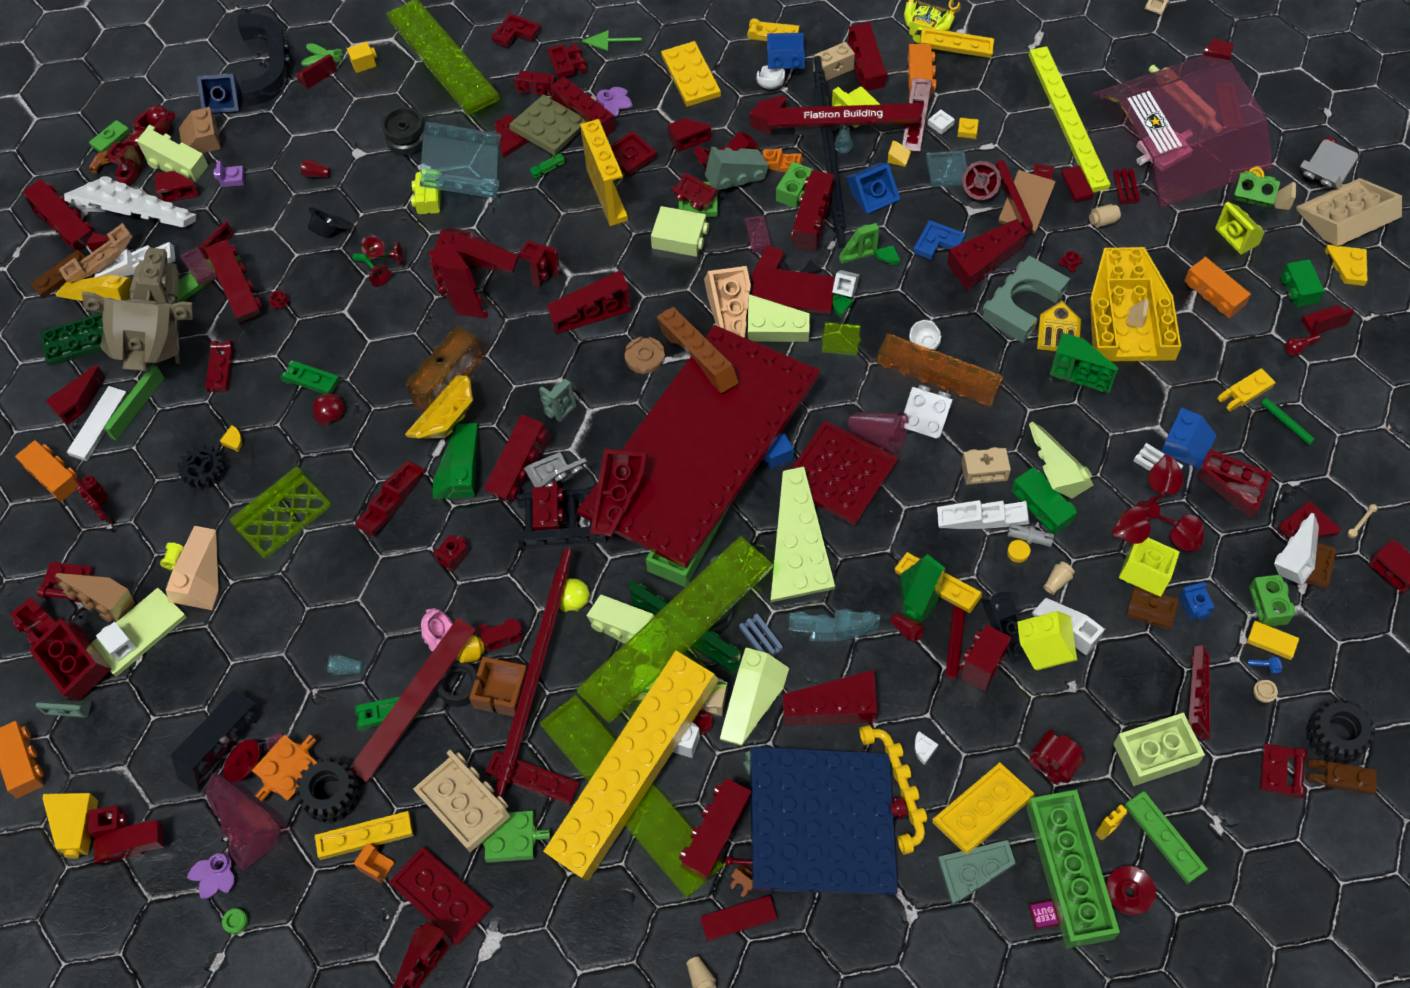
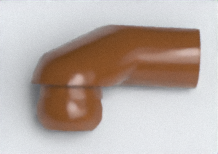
[88,150,111,174]

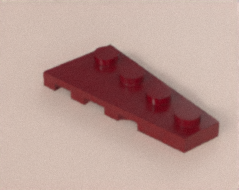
[1188,645,1211,740]

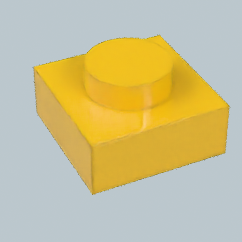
[957,118,979,139]

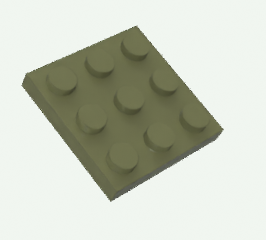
[509,95,586,155]

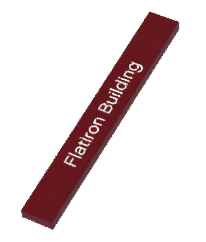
[767,103,920,128]

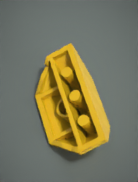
[405,375,473,438]

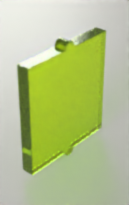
[821,322,861,355]

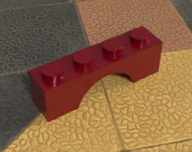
[550,76,616,137]

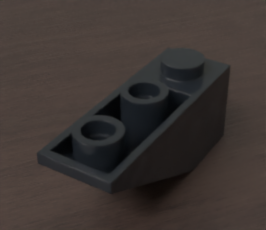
[981,592,1028,664]

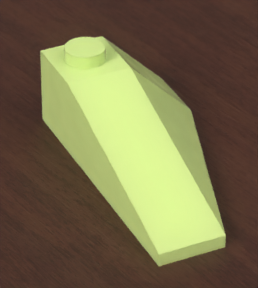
[1029,422,1094,498]
[720,648,789,746]

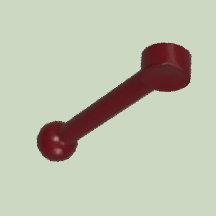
[724,856,752,866]

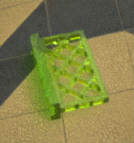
[229,466,332,560]

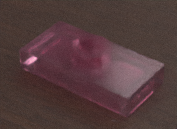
[745,215,771,253]
[180,247,216,285]

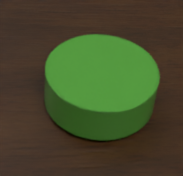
[222,908,248,935]

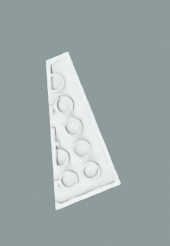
[64,176,196,228]

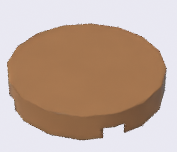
[625,337,665,374]

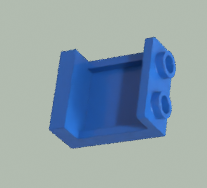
[767,33,805,69]

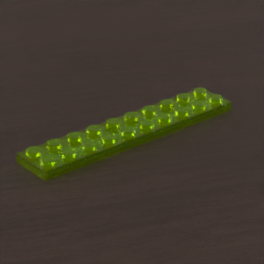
[386,0,500,115]
[576,536,773,723]
[540,695,724,899]

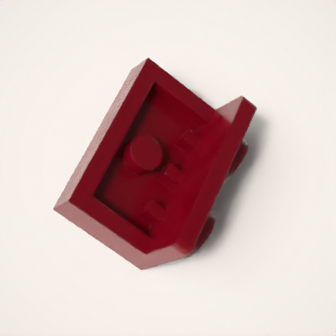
[671,172,719,212]

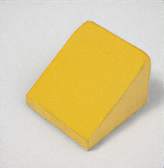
[887,140,911,167]

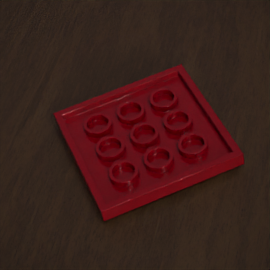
[781,421,898,526]

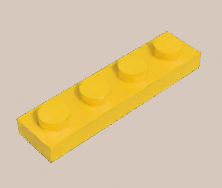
[920,27,994,58]
[895,552,982,613]
[315,811,414,860]

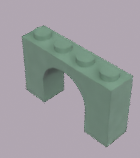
[983,256,1070,343]

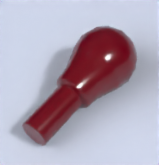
[1285,333,1321,356]

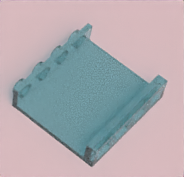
[419,122,501,198]

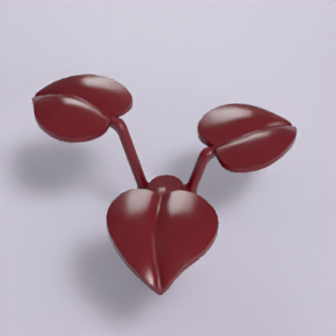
[1111,454,1204,551]

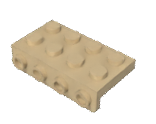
[413,750,510,852]

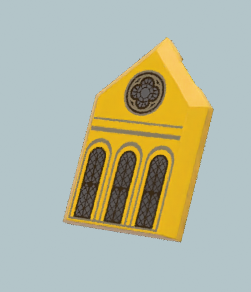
[1037,301,1081,351]

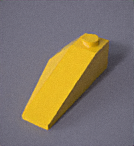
[55,275,132,301]

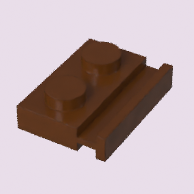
[1126,586,1179,631]

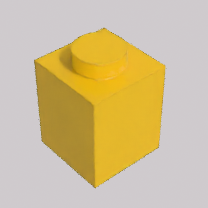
[347,42,377,73]

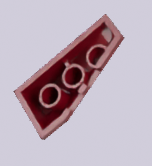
[435,228,518,273]
[393,921,453,988]

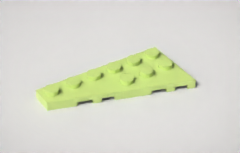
[770,467,835,603]

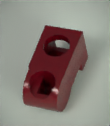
[478,619,523,653]

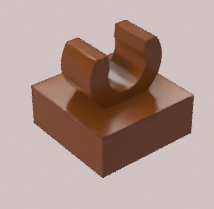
[730,865,752,897]

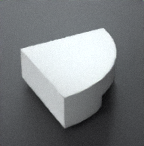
[914,732,938,765]

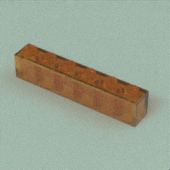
[877,333,1003,406]

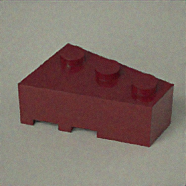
[848,22,888,91]
[1197,449,1273,519]

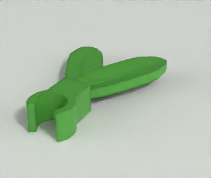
[301,44,343,66]

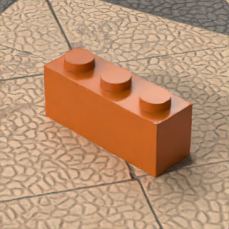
[908,44,936,98]
[1185,257,1251,319]
[15,440,78,502]
[0,721,44,799]

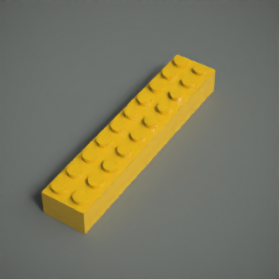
[543,651,719,881]

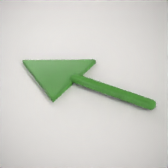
[582,30,642,51]

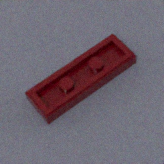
[700,895,777,942]

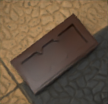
[1304,543,1337,589]

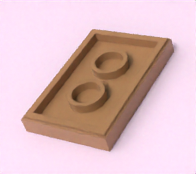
[998,170,1056,234]

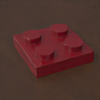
[610,131,657,176]

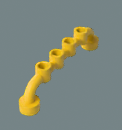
[859,725,927,855]

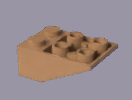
[55,573,135,623]

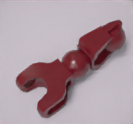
[107,105,175,185]

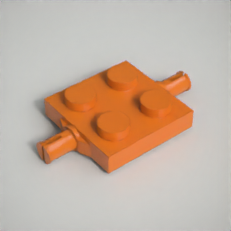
[252,735,317,802]

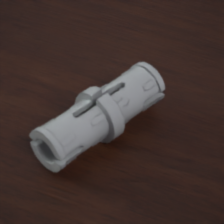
[1007,523,1054,547]

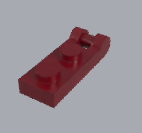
[205,340,234,392]

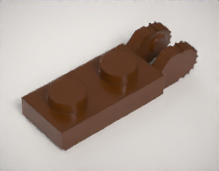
[1307,759,1377,795]

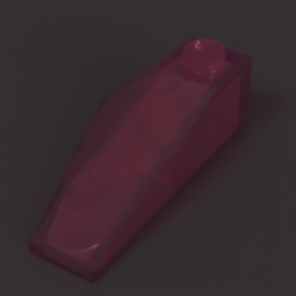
[205,773,281,870]

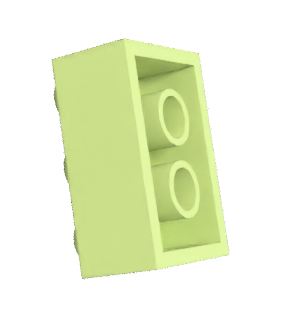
[1114,713,1205,786]

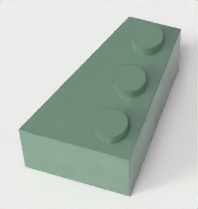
[705,147,769,190]

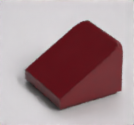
[87,233,110,252]

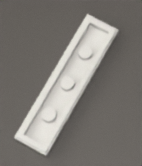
[67,386,128,461]

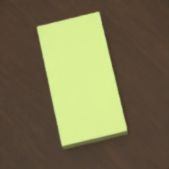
[92,588,187,677]

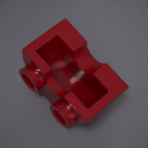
[9,597,56,646]

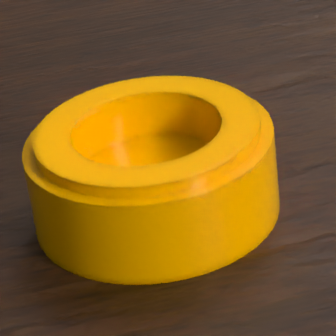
[1007,540,1030,563]

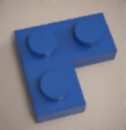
[913,220,965,260]

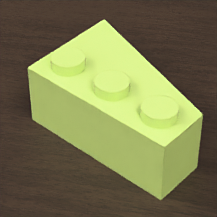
[137,125,208,182]
[748,295,809,342]
[586,595,667,659]

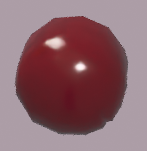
[313,393,345,425]

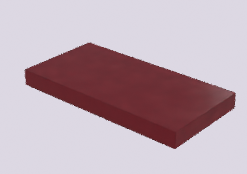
[752,266,835,315]
[389,846,492,946]

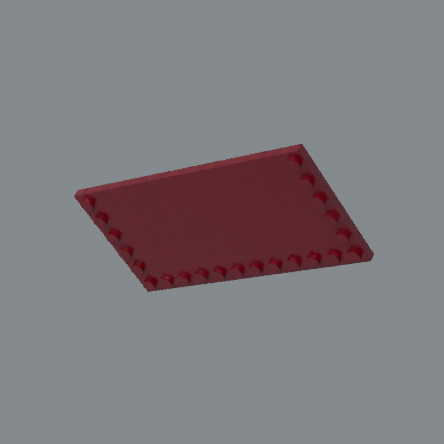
[577,325,821,569]

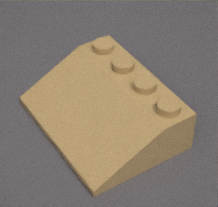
[1296,178,1402,246]

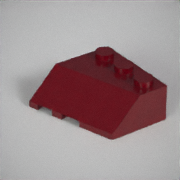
[428,241,488,319]

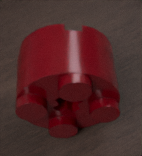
[1028,730,1086,785]

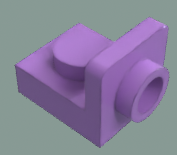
[214,161,245,187]

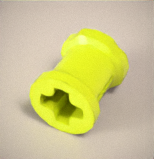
[160,543,184,570]

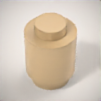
[1089,204,1121,228]

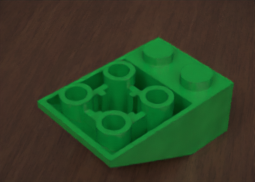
[1050,333,1118,393]

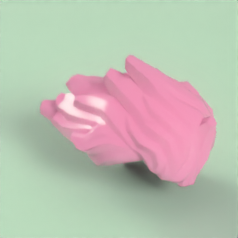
[421,608,453,652]

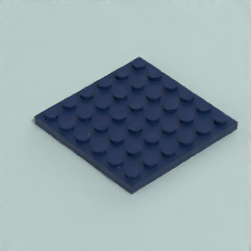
[750,747,898,895]

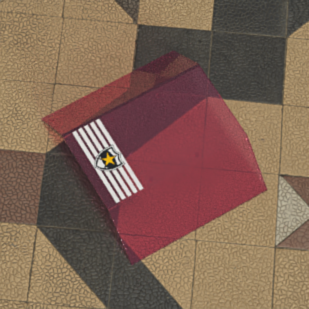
[1093,56,1272,208]

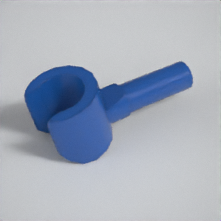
[1248,657,1283,674]

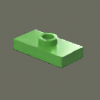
[89,120,131,153]

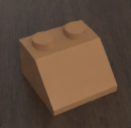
[179,107,221,153]

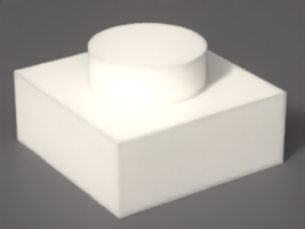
[928,110,955,135]

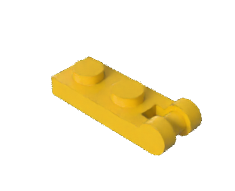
[747,19,799,41]

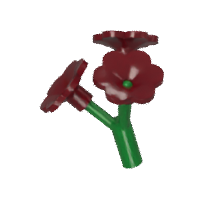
[352,235,404,287]

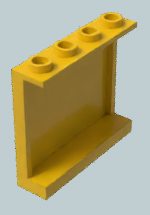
[580,119,628,226]

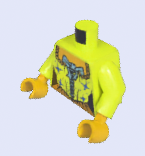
[904,0,961,43]

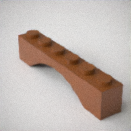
[656,307,739,393]

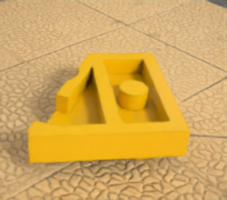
[1325,245,1367,286]

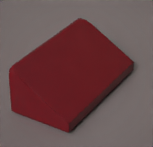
[198,221,233,259]

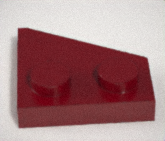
[494,114,530,158]
[1277,501,1341,539]

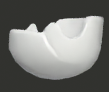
[756,66,785,90]
[909,320,942,353]

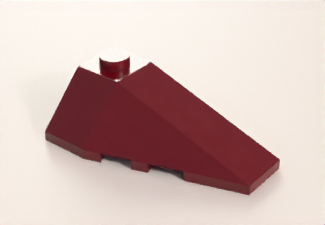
[590,449,647,536]

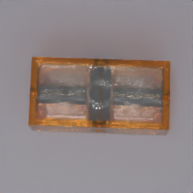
[406,326,483,412]

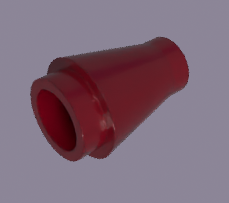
[301,159,330,178]
[890,612,924,643]

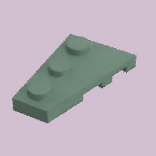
[938,840,1015,906]

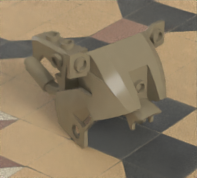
[82,247,193,372]

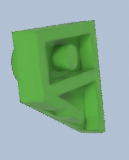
[839,223,879,264]

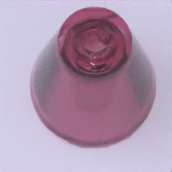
[847,412,908,454]

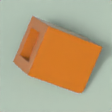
[353,843,395,884]

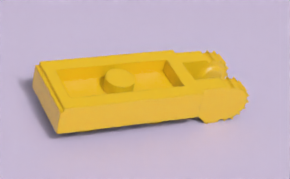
[1217,368,1276,411]

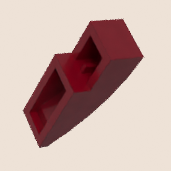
[94,819,164,864]

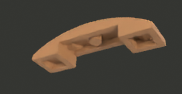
[59,223,132,283]

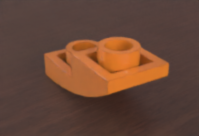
[762,149,803,172]

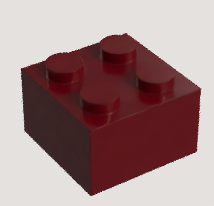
[960,624,1011,691]

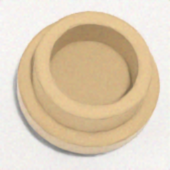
[1253,680,1278,703]

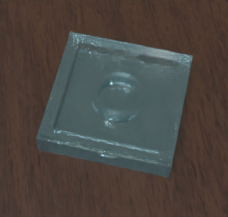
[926,150,967,187]

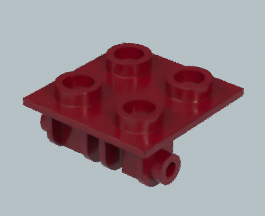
[74,476,114,526]

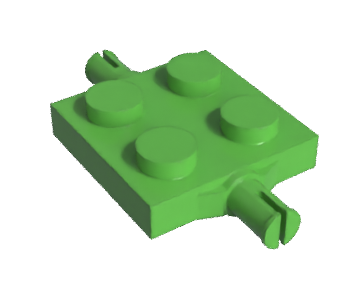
[480,811,551,863]

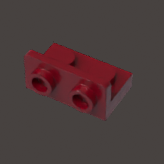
[514,71,556,96]
[530,244,560,287]
[532,482,564,530]

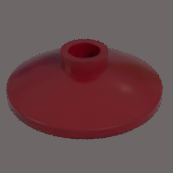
[223,739,260,782]
[1106,866,1156,915]

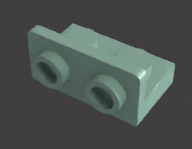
[539,379,576,422]

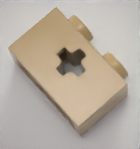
[813,42,855,81]
[961,447,1011,485]

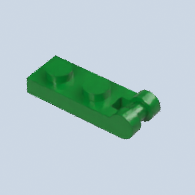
[280,361,340,394]
[355,696,421,731]

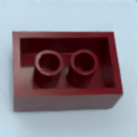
[28,618,112,701]

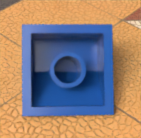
[846,163,900,214]
[1161,407,1217,469]

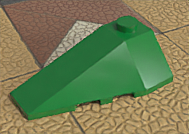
[433,423,478,499]
[899,554,945,624]

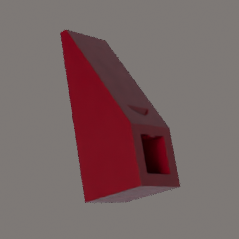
[45,364,106,426]

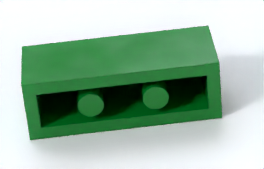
[1011,467,1077,536]

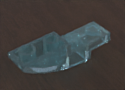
[789,609,880,642]

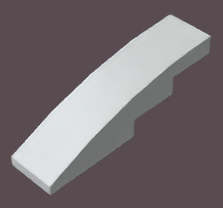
[94,242,175,277]
[937,500,1030,529]

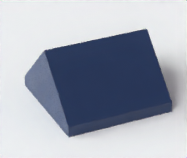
[197,73,242,113]

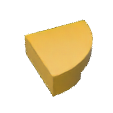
[220,425,242,452]

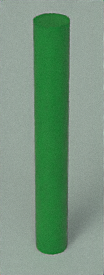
[1261,398,1315,445]

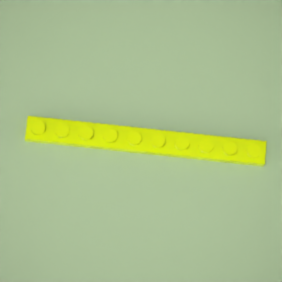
[1029,47,1110,192]

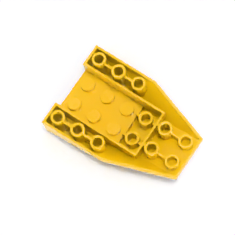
[1090,247,1181,361]

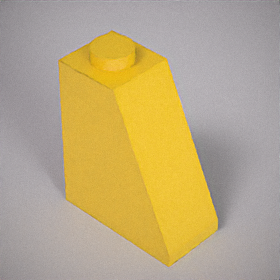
[43,793,98,859]

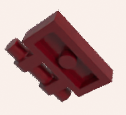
[547,43,587,79]

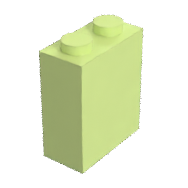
[651,206,709,257]

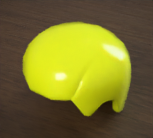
[559,579,590,612]

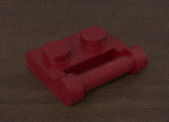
[37,562,94,603]
[1259,743,1308,798]

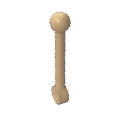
[1347,504,1378,538]

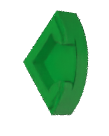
[874,245,900,265]
[833,293,853,318]

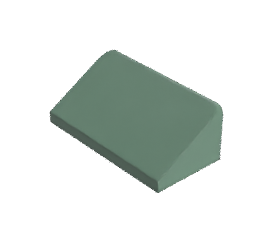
[35,699,92,718]

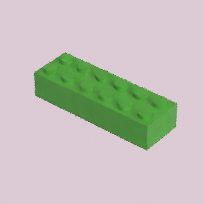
[1026,790,1120,949]

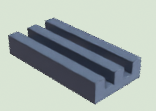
[739,614,783,657]

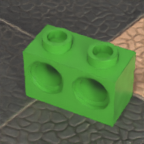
[776,162,813,209]
[1232,172,1280,209]
[1249,575,1295,627]

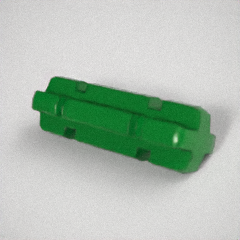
[530,153,565,178]

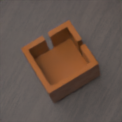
[469,657,527,717]

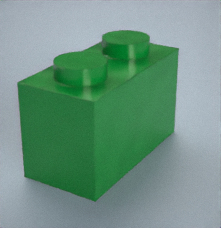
[1281,259,1325,307]

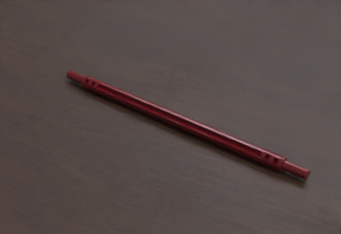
[494,548,573,799]

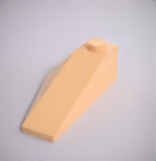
[704,266,751,337]
[166,526,219,610]

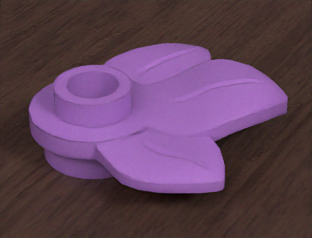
[597,87,633,117]
[187,853,234,899]

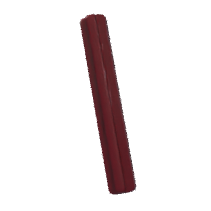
[945,605,965,679]

